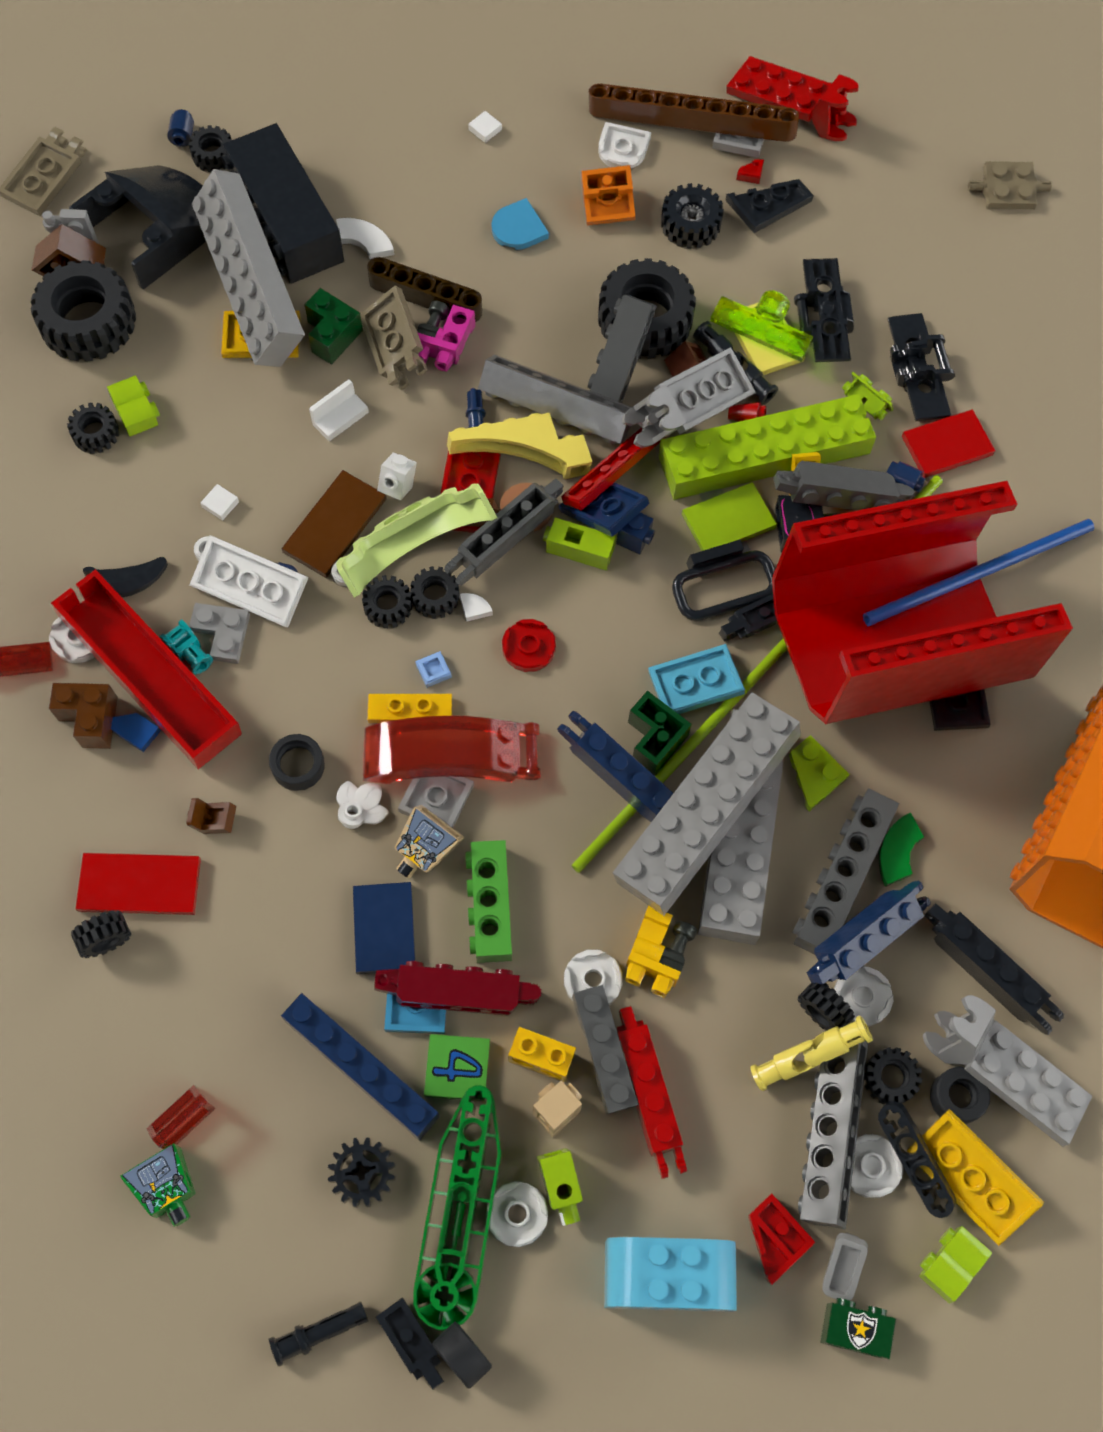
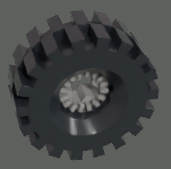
[661,183,724,249]

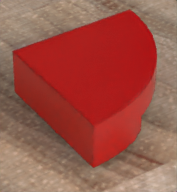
[736,159,764,184]

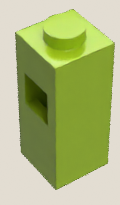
[543,517,616,571]

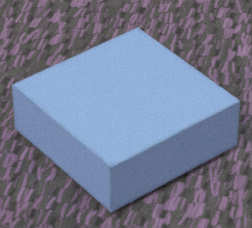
[415,651,452,688]

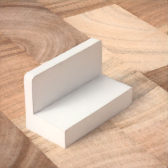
[309,380,369,442]

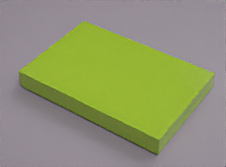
[682,482,777,551]

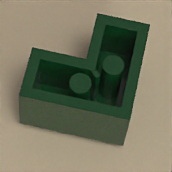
[304,288,363,365]
[628,690,692,776]

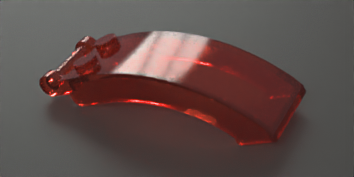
[363,716,541,784]

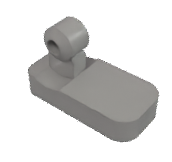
[822,1232,868,1300]

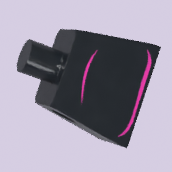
[775,495,838,552]

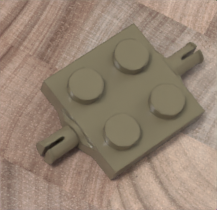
[968,161,1052,209]

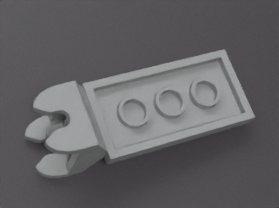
[622,347,756,448]
[923,995,1092,1147]

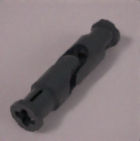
[693,321,778,405]

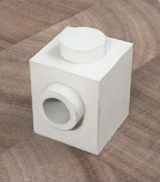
[377,453,417,501]

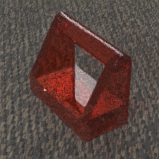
[146,1085,216,1149]

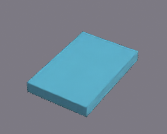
[648,644,745,714]

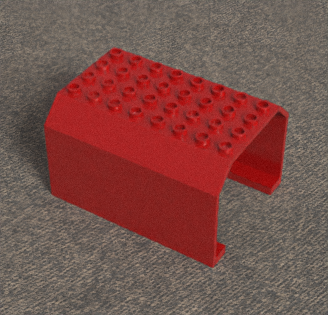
[772,481,1073,724]

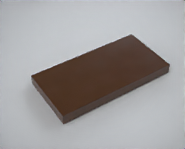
[281,470,387,578]

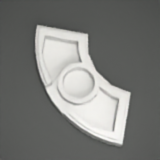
[336,218,394,259]

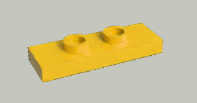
[367,694,452,723]

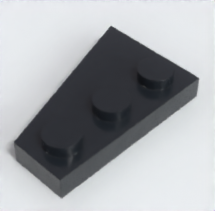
[725,179,814,233]

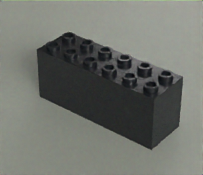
[222,123,345,284]

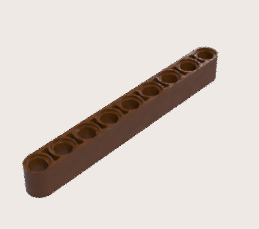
[589,83,799,142]

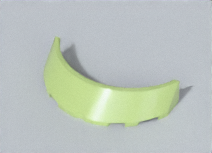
[336,484,498,598]

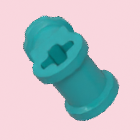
[159,619,213,675]

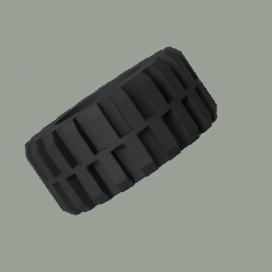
[598,258,696,359]
[30,260,136,362]

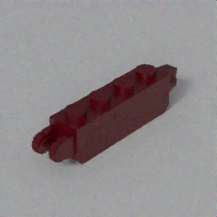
[374,961,542,1016]

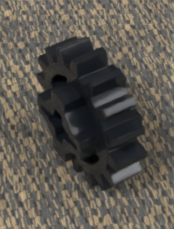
[328,1137,396,1208]

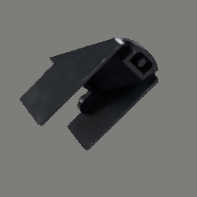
[69,165,206,290]

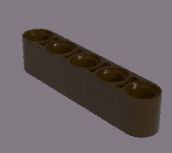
[367,257,483,322]

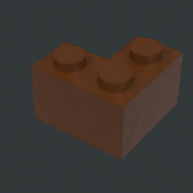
[31,224,106,276]
[49,683,118,749]

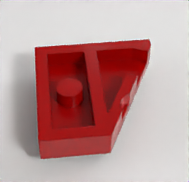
[748,1193,816,1285]

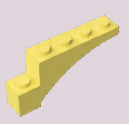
[447,413,592,479]

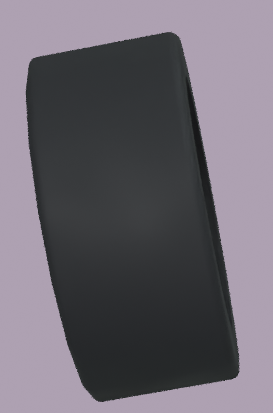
[269,734,325,791]

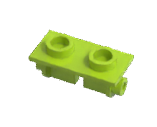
[842,372,893,420]

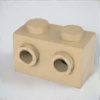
[533,1080,582,1137]

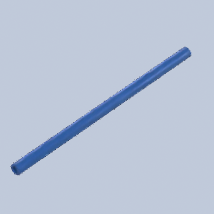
[863,519,1094,626]

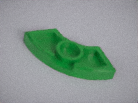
[879,812,924,887]

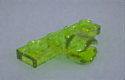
[710,290,814,362]

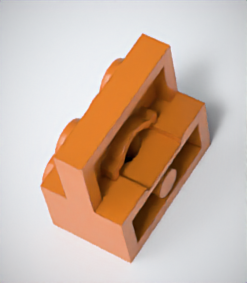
[581,165,636,226]

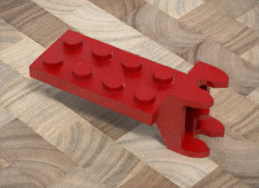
[726,56,859,141]

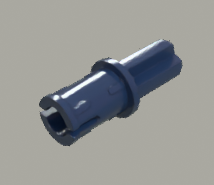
[465,388,486,428]

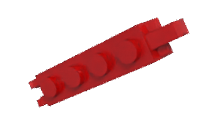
[616,1006,687,1179]

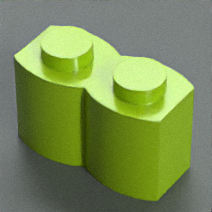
[106,375,160,437]
[919,1226,992,1303]

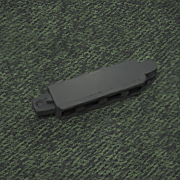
[773,461,915,511]
[443,479,564,586]

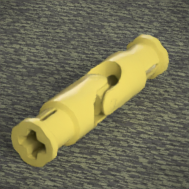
[750,1016,873,1091]

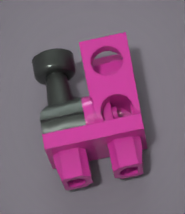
[417,301,476,372]

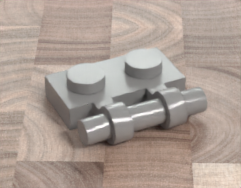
[42,209,99,243]

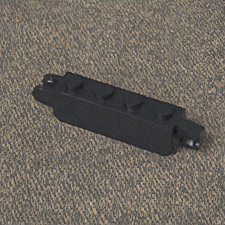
[924,903,1064,1035]

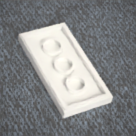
[189,535,309,627]

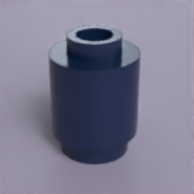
[167,109,194,147]
[886,461,926,493]

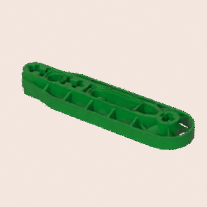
[413,1085,502,1330]

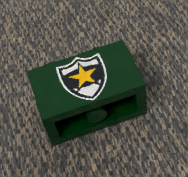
[820,1298,896,1359]

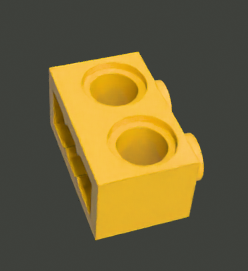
[508,1027,576,1083]

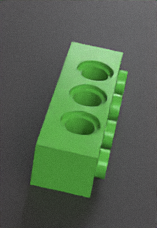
[466,840,512,963]

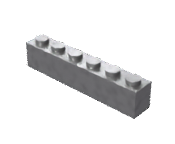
[478,355,632,444]

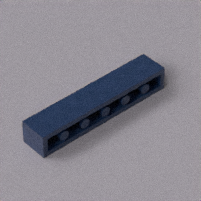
[281,993,440,1141]

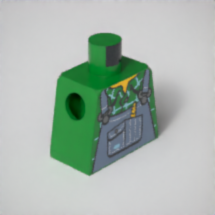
[121,1143,195,1227]

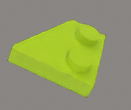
[789,735,850,812]

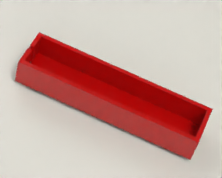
[51,569,242,770]

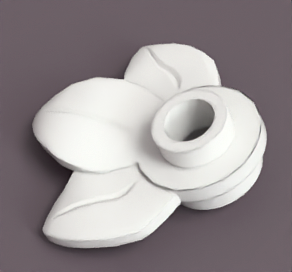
[336,781,389,829]

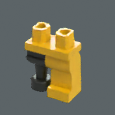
[625,905,698,998]

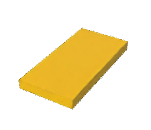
[906,1109,1044,1246]

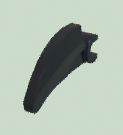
[83,557,168,598]

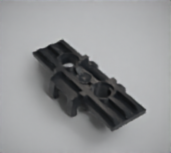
[794,258,854,362]
[887,313,955,422]

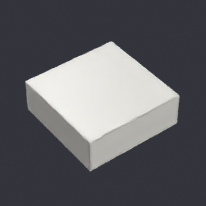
[468,111,502,143]
[200,484,239,521]

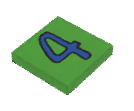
[424,1034,490,1101]

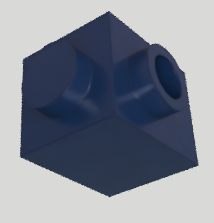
[616,513,655,555]

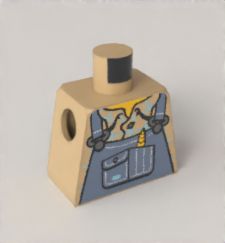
[395,805,465,878]

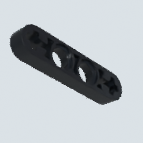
[878,1101,956,1218]

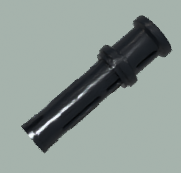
[269,1301,369,1367]

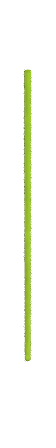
[571,475,943,873]

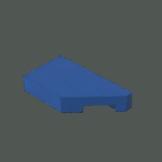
[111,713,161,752]

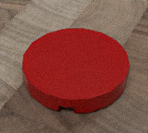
[502,619,556,672]

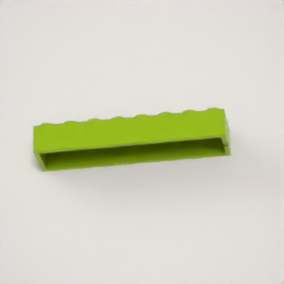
[658,394,877,500]

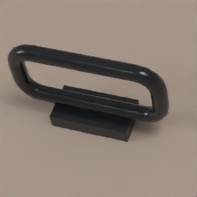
[672,540,775,621]

